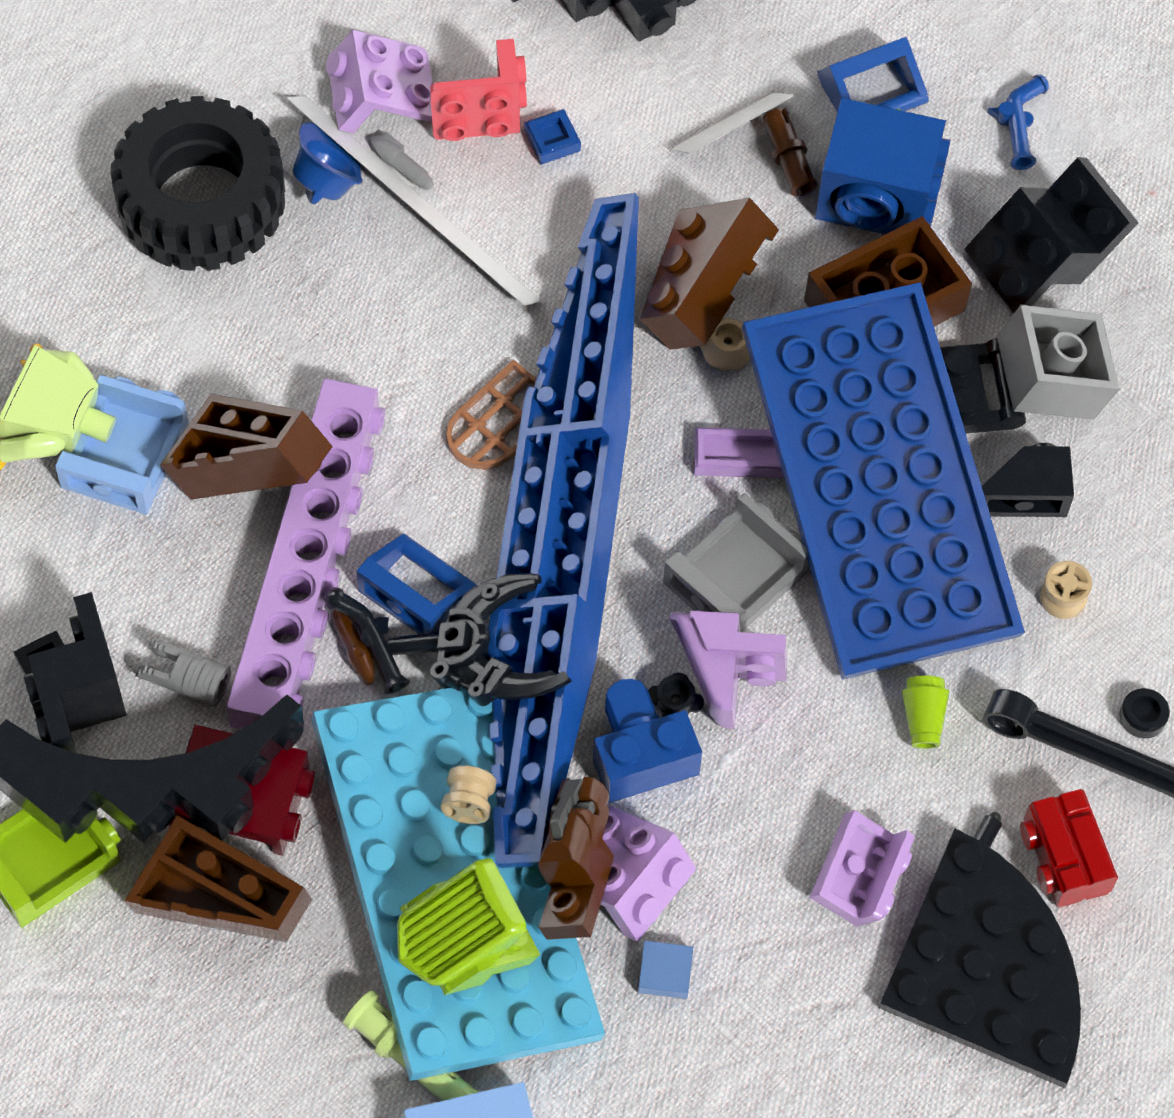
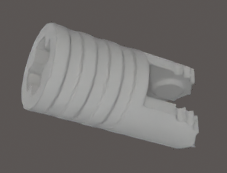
[135,637,231,707]

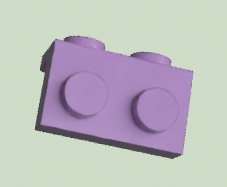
[809,810,915,927]

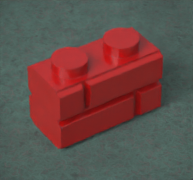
[1020,789,1118,908]

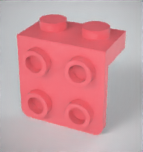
[430,39,527,141]

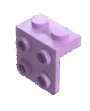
[326,29,433,134]
[601,806,697,942]

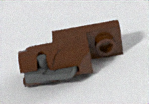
[538,777,614,940]

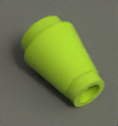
[902,675,950,749]

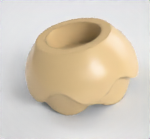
[699,318,750,371]

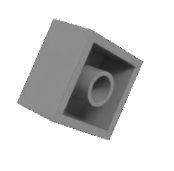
[997,305,1120,420]

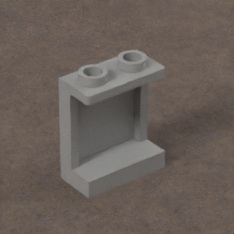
[663,493,809,632]

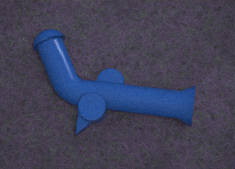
[988,74,1049,170]

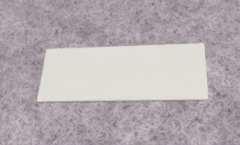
[670,92,795,154]

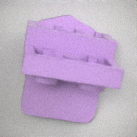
[670,611,787,729]

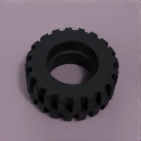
[111,96,285,271]

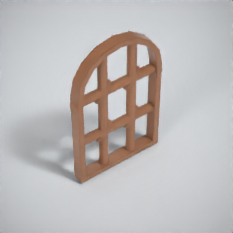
[446,360,536,470]

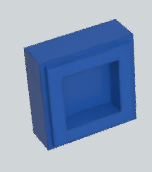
[524,109,581,165]

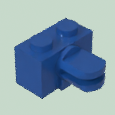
[593,679,703,803]

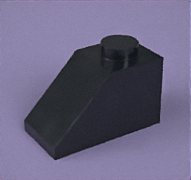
[982,443,1074,517]

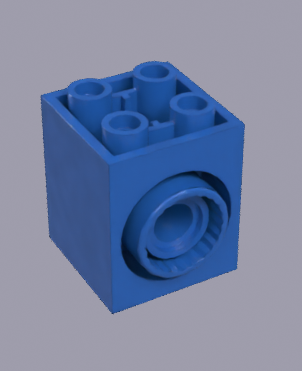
[815,98,951,234]

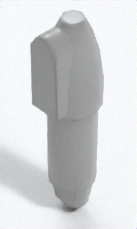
[371,132,434,190]

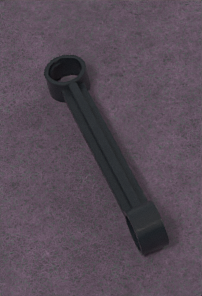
[983,689,1174,798]

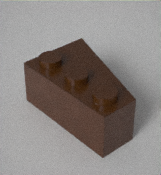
[640,198,779,350]
[160,394,333,499]
[124,816,312,942]

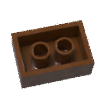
[804,216,972,327]

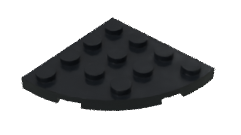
[879,828,1081,1088]

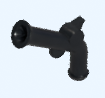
[325,587,410,695]

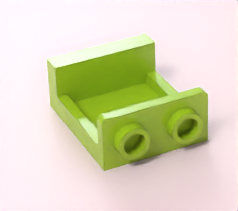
[0,809,121,928]

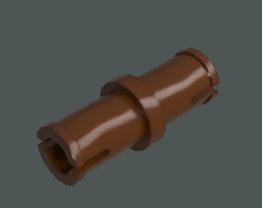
[762,108,818,196]

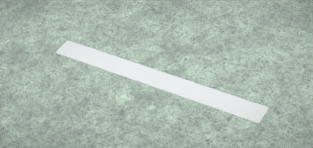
[286,96,541,306]

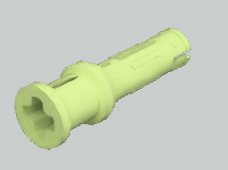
[343,990,479,1101]

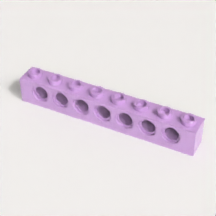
[226,378,385,729]

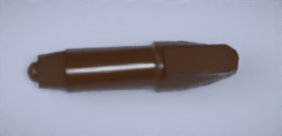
[331,609,375,685]

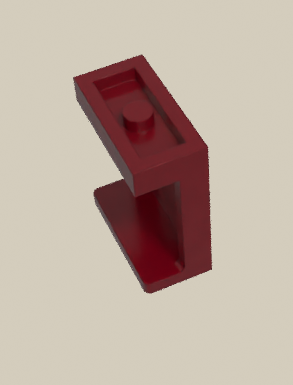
[169,724,315,856]

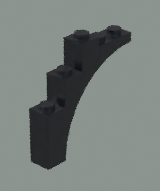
[0,694,304,843]

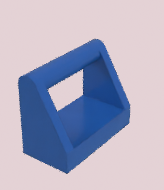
[816,36,929,112]
[356,533,478,634]

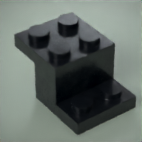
[964,157,1139,314]
[23,592,127,753]

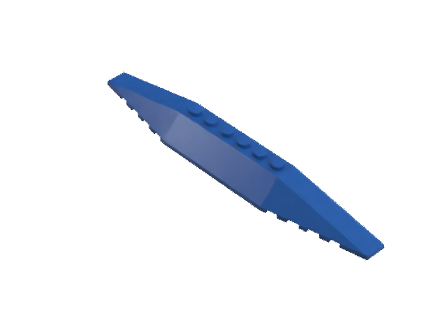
[487,193,639,868]

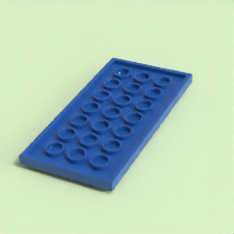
[742,282,1025,680]

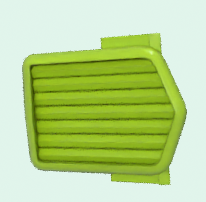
[397,858,540,995]

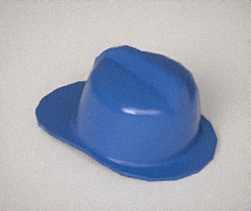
[292,122,362,204]

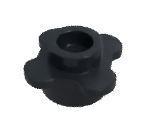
[648,672,704,717]

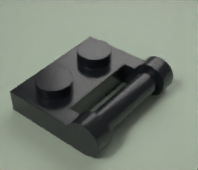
[940,338,1026,434]

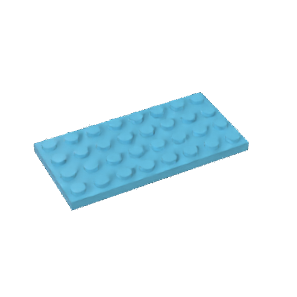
[311,688,605,1081]

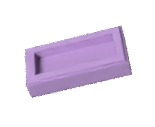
[694,427,784,478]

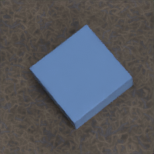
[638,941,693,999]

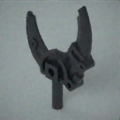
[388,573,572,707]

